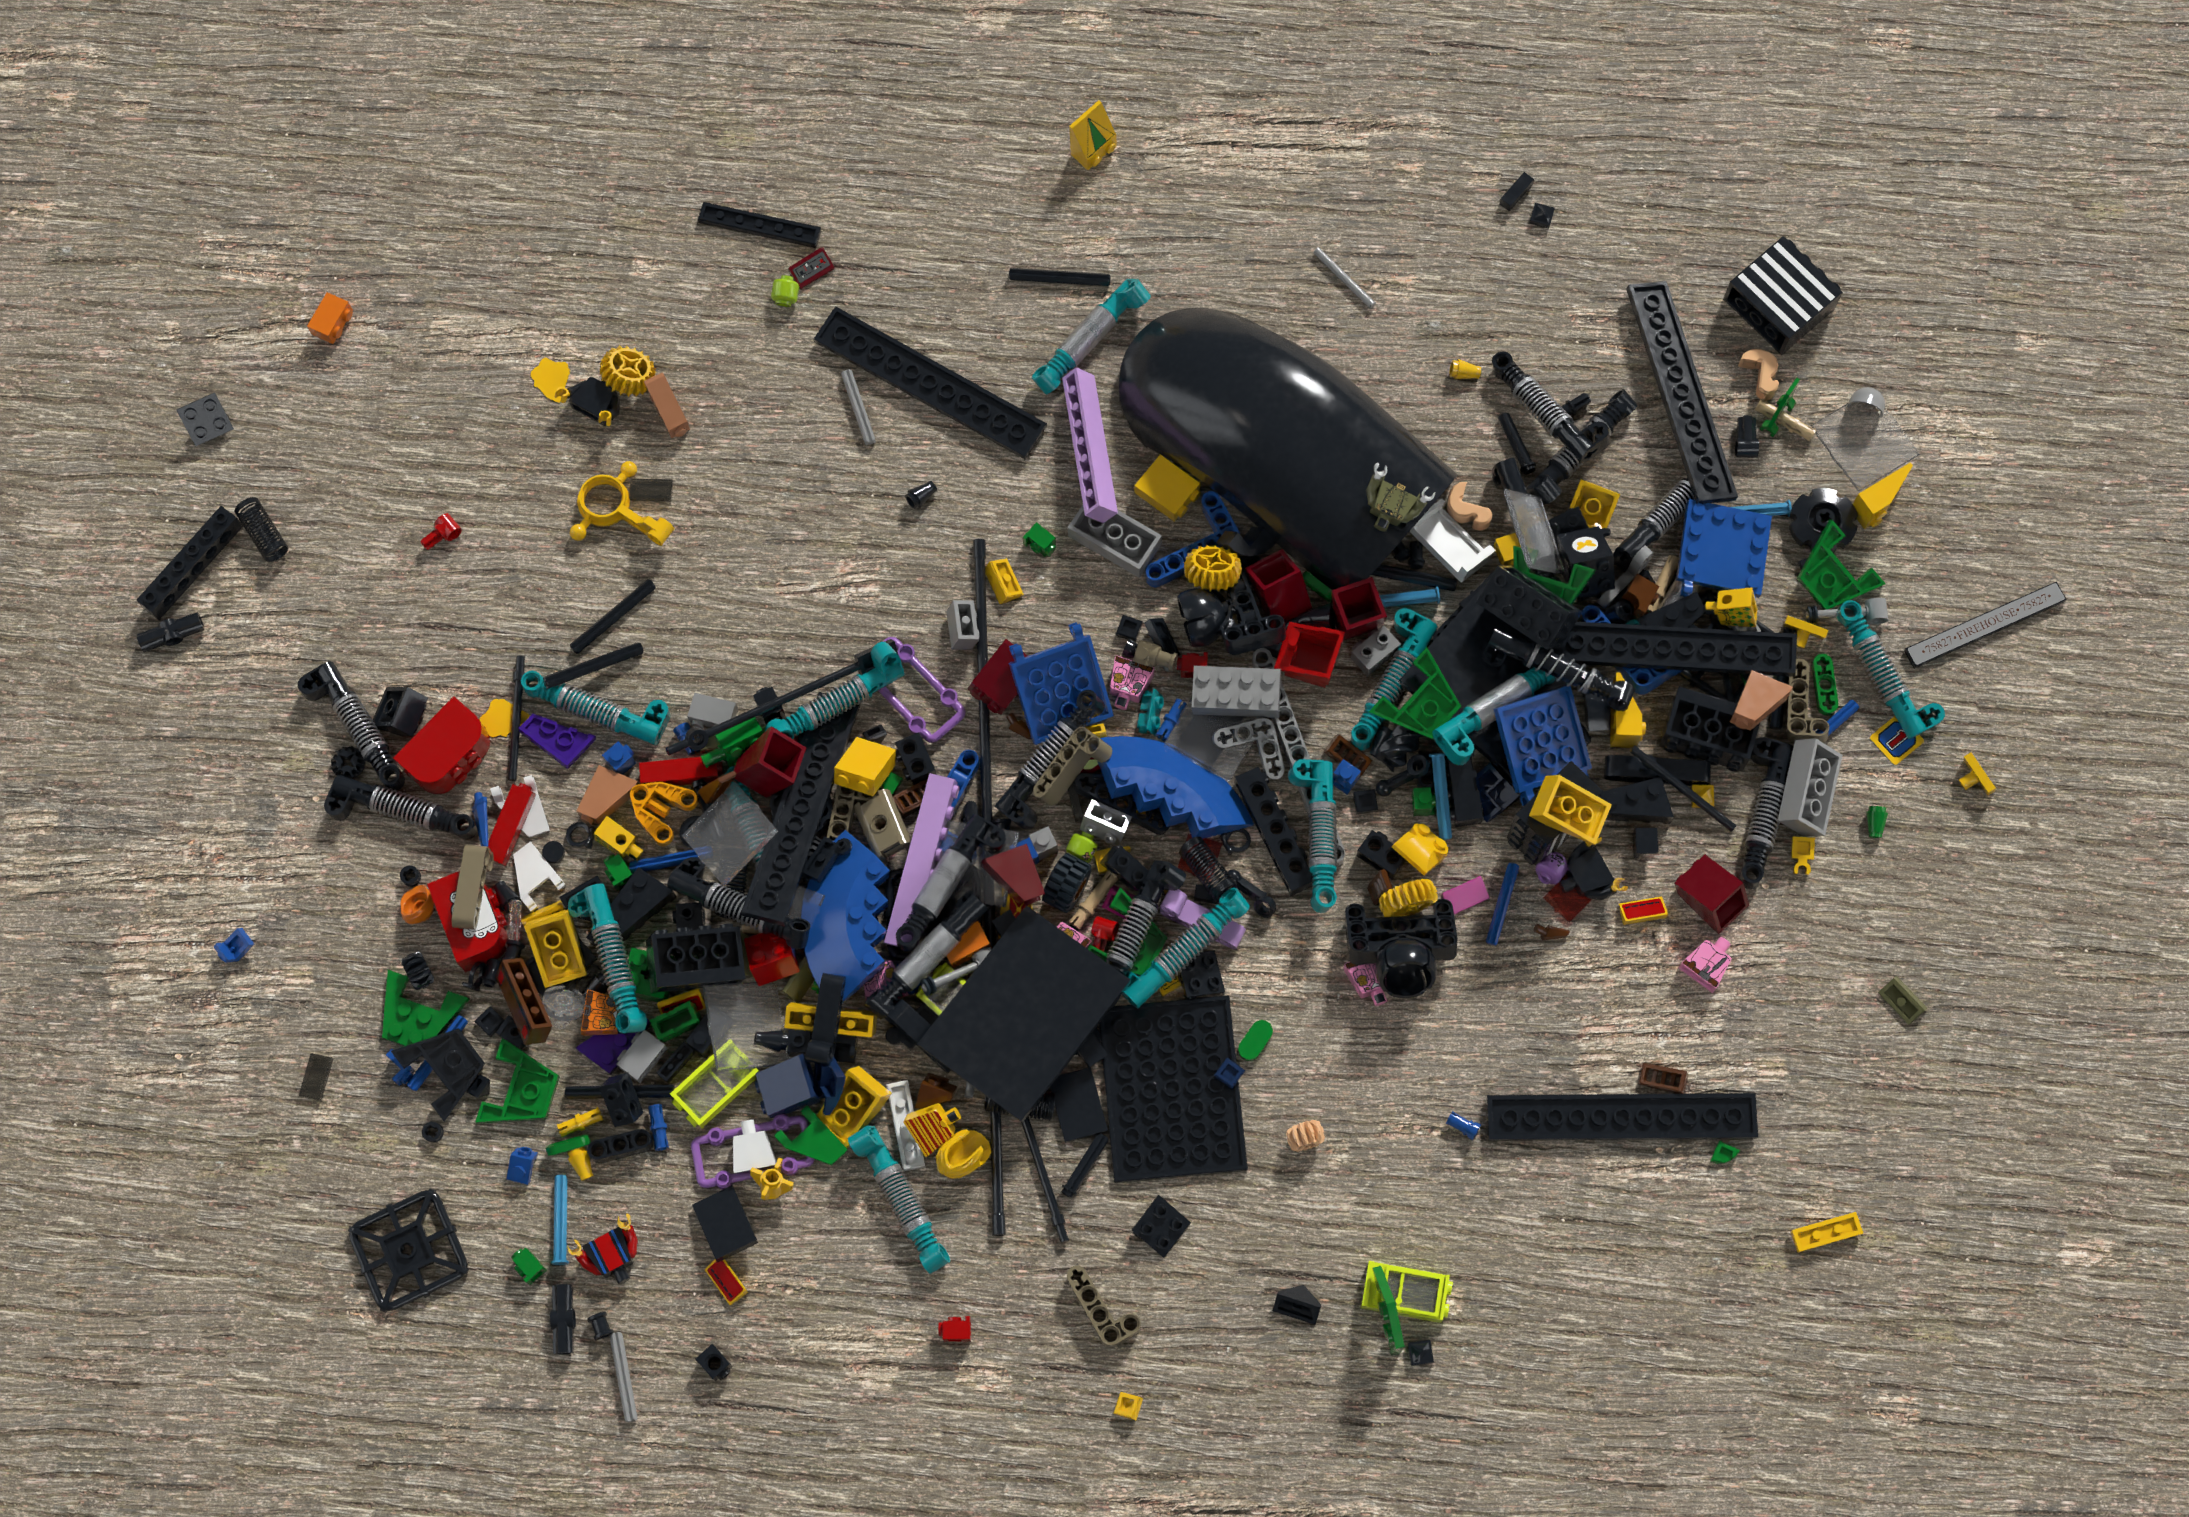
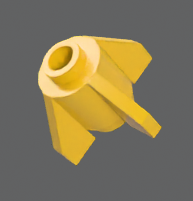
[750,1158,794,1200]

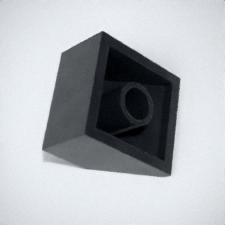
[372,687,428,737]

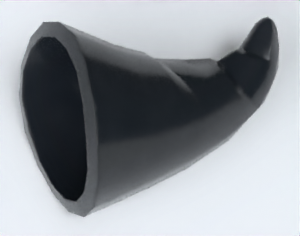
[1285,603,1336,630]

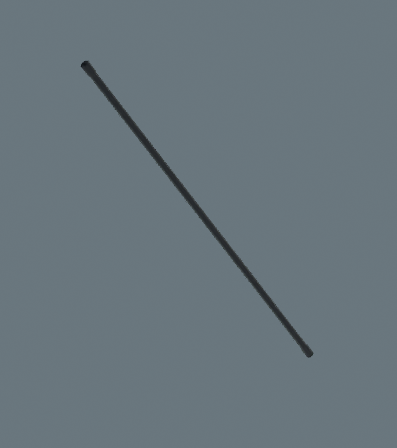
[973,538,1006,1236]

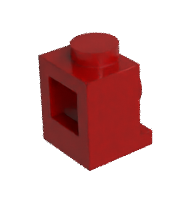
[1177,652,1208,678]
[938,1316,971,1342]

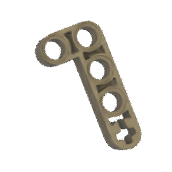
[1786,659,1829,743]
[1033,727,1112,806]
[827,785,879,841]
[452,844,494,930]
[1067,1265,1141,1348]

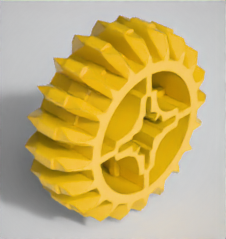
[599,345,656,397]
[1184,545,1242,591]
[1379,879,1438,917]

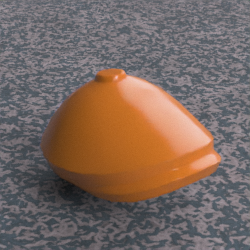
[400,885,434,924]

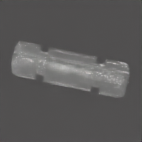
[507,900,522,941]

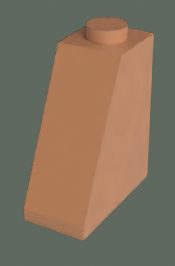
[644,372,690,439]
[1730,670,1793,730]
[576,765,639,825]

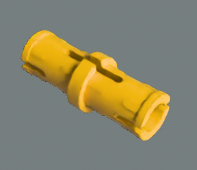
[557,1107,604,1137]

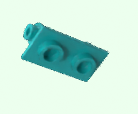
[1137,689,1164,736]

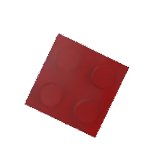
[744,933,800,986]

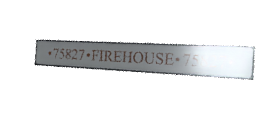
[1904,581,2067,669]

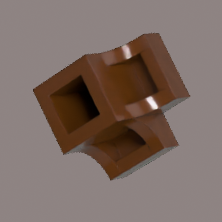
[1622,574,1660,618]
[915,1073,958,1109]

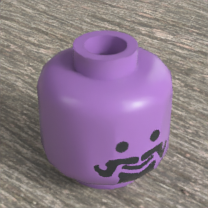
[1535,852,1568,884]

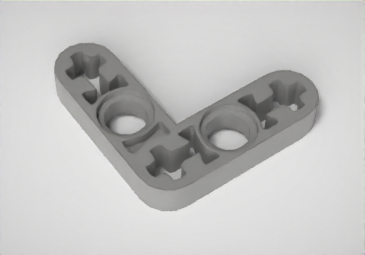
[1597,545,1653,609]
[1212,718,1284,779]

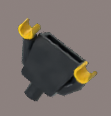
[555,377,620,426]
[1559,837,1628,900]

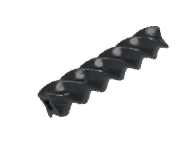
[1376,725,1423,772]

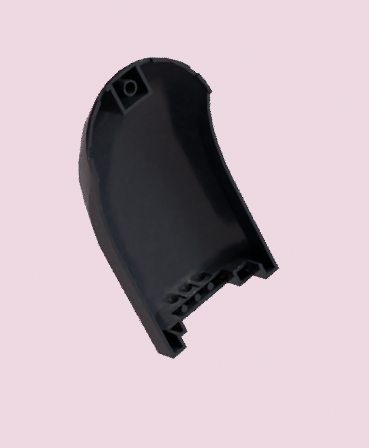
[1118,308,1458,590]

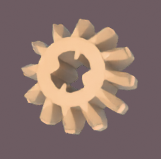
[1286,1120,1325,1152]

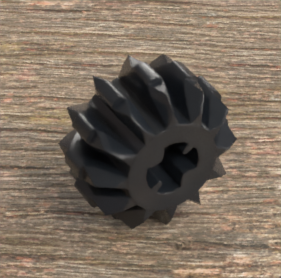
[402,951,434,990]

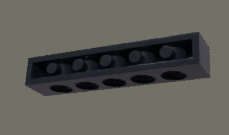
[136,506,243,620]
[1234,767,1313,897]

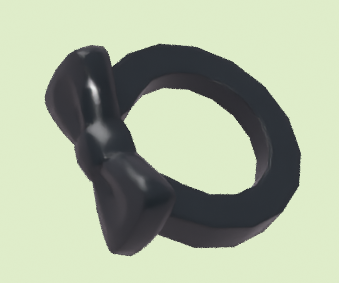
[566,822,597,849]
[1220,828,1251,856]
[462,962,486,992]

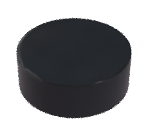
[542,841,565,864]

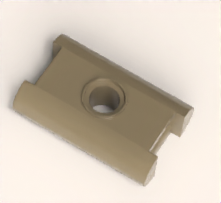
[854,789,911,864]

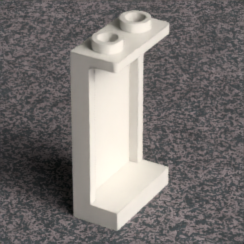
[1410,499,1496,583]

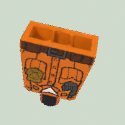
[581,990,619,1036]

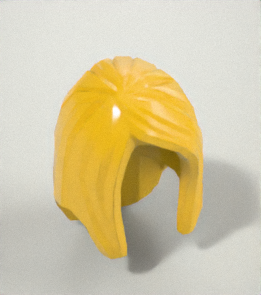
[935,1129,992,1179]

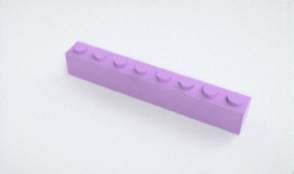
[1062,367,1118,523]
[884,773,959,951]

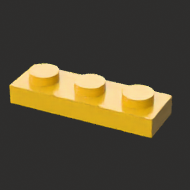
[1790,1212,1863,1253]

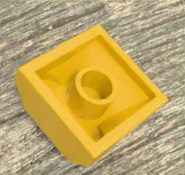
[1570,479,1620,529]
[1392,823,1448,876]

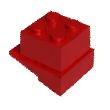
[1274,622,1345,688]

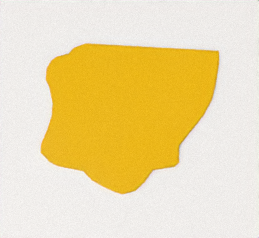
[531,357,570,403]
[479,699,531,737]

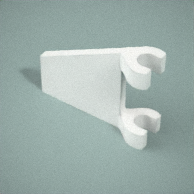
[490,775,550,838]
[513,841,566,913]

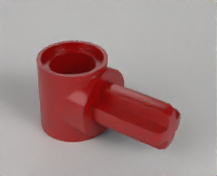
[420,513,462,550]
[1091,916,1119,952]

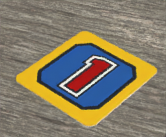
[1870,716,1924,765]

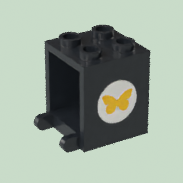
[1557,526,1615,597]

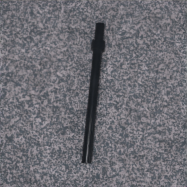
[508,656,525,781]
[1629,745,1736,832]
[1021,1117,1069,1243]

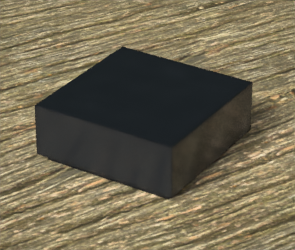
[1116,615,1143,642]
[1353,789,1378,815]
[474,1006,504,1038]

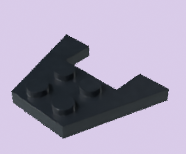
[391,1028,485,1122]

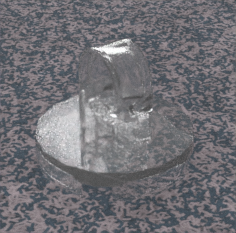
[542,986,586,1030]

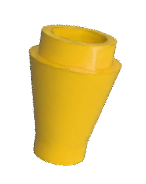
[1449,359,1481,379]
[568,1146,594,1181]

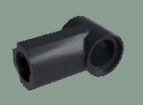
[1735,415,1759,458]

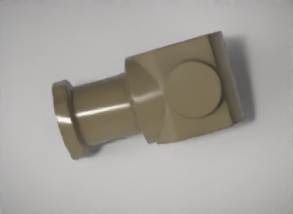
[1133,640,1178,672]

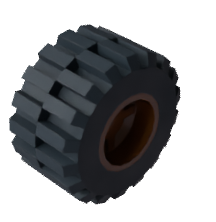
[1042,853,1091,913]

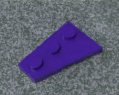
[518,714,596,769]
[576,1019,651,1075]

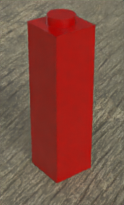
[639,757,724,786]
[488,783,536,866]

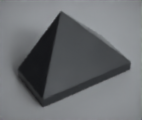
[1272,1285,1321,1325]

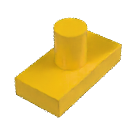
[1783,615,1829,649]
[1958,752,1996,796]

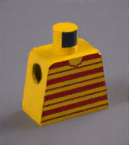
[903,1103,961,1157]

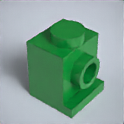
[1023,522,1056,557]
[1411,787,1436,816]
[603,853,632,891]
[511,1248,547,1285]

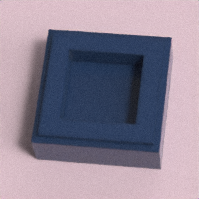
[1214,1058,1245,1089]

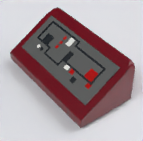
[788,247,835,290]

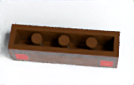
[495,958,552,1045]

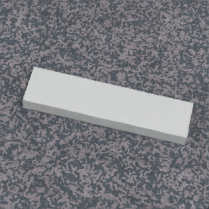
[886,1080,925,1172]

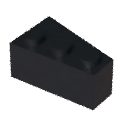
[1445,751,1483,827]
[1600,777,1674,824]

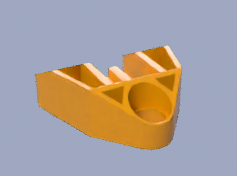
[630,782,698,847]

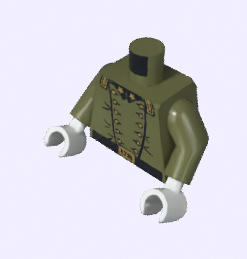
[1366,463,1435,532]

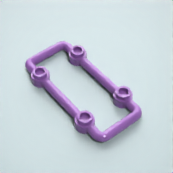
[878,637,966,743]
[691,1114,815,1190]

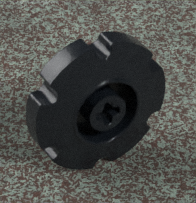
[1789,488,1858,553]

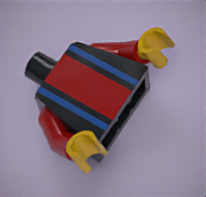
[566,1214,638,1285]

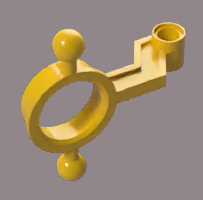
[570,461,675,546]

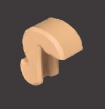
[1738,349,1779,401]
[1446,482,1492,531]

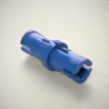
[1155,699,1188,742]
[648,1104,669,1151]

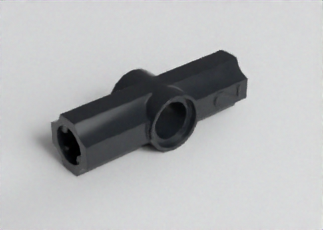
[137,612,205,652]
[550,1284,576,1355]

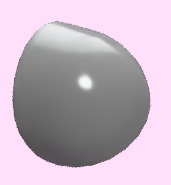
[1847,387,1885,418]

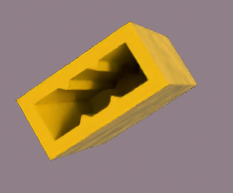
[1134,454,1201,522]
[834,737,896,796]

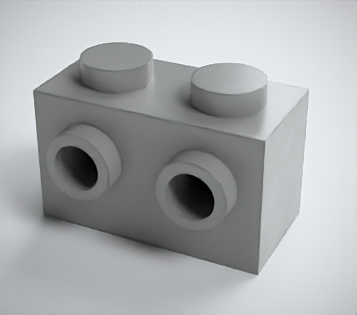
[946,600,979,650]
[1351,626,1401,677]
[687,693,738,729]
[1079,800,1132,846]
[617,1029,667,1083]

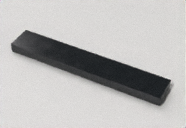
[698,202,822,248]

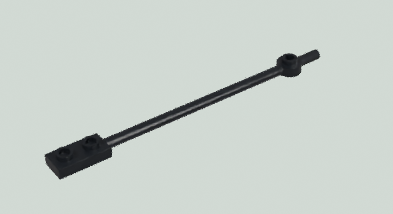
[665,639,898,756]

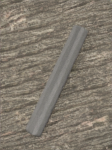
[841,369,876,445]
[610,1332,637,1422]

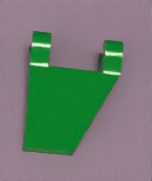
[1760,377,1800,437]
[774,1106,848,1166]

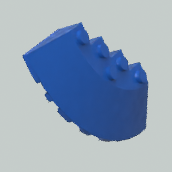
[1097,736,1254,839]
[801,830,890,1004]

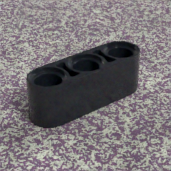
[587,1129,654,1163]

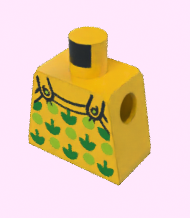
[1705,588,1758,627]
[594,816,644,860]

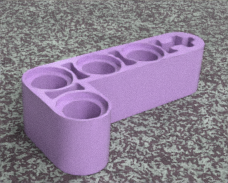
[1160,889,1246,949]

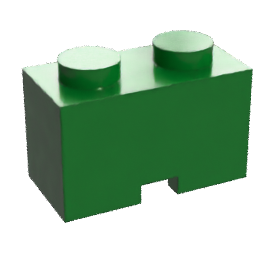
[650,1001,702,1042]

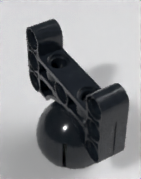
[1177,556,1286,655]
[1345,899,1458,998]

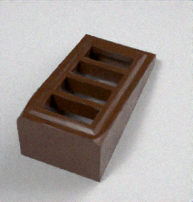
[1323,734,1373,777]
[698,771,737,804]
[893,779,928,818]
[1367,869,1393,906]
[1638,1063,1689,1094]

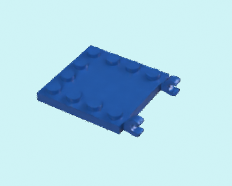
[1676,499,1772,600]
[1009,622,1114,745]
[1493,685,1592,806]

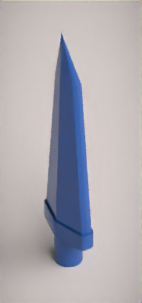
[472,792,488,847]

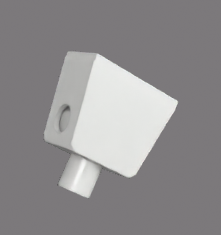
[733,1119,777,1174]

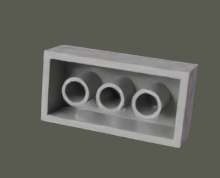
[1067,505,1162,578]
[1191,666,1281,718]
[1777,738,1843,837]

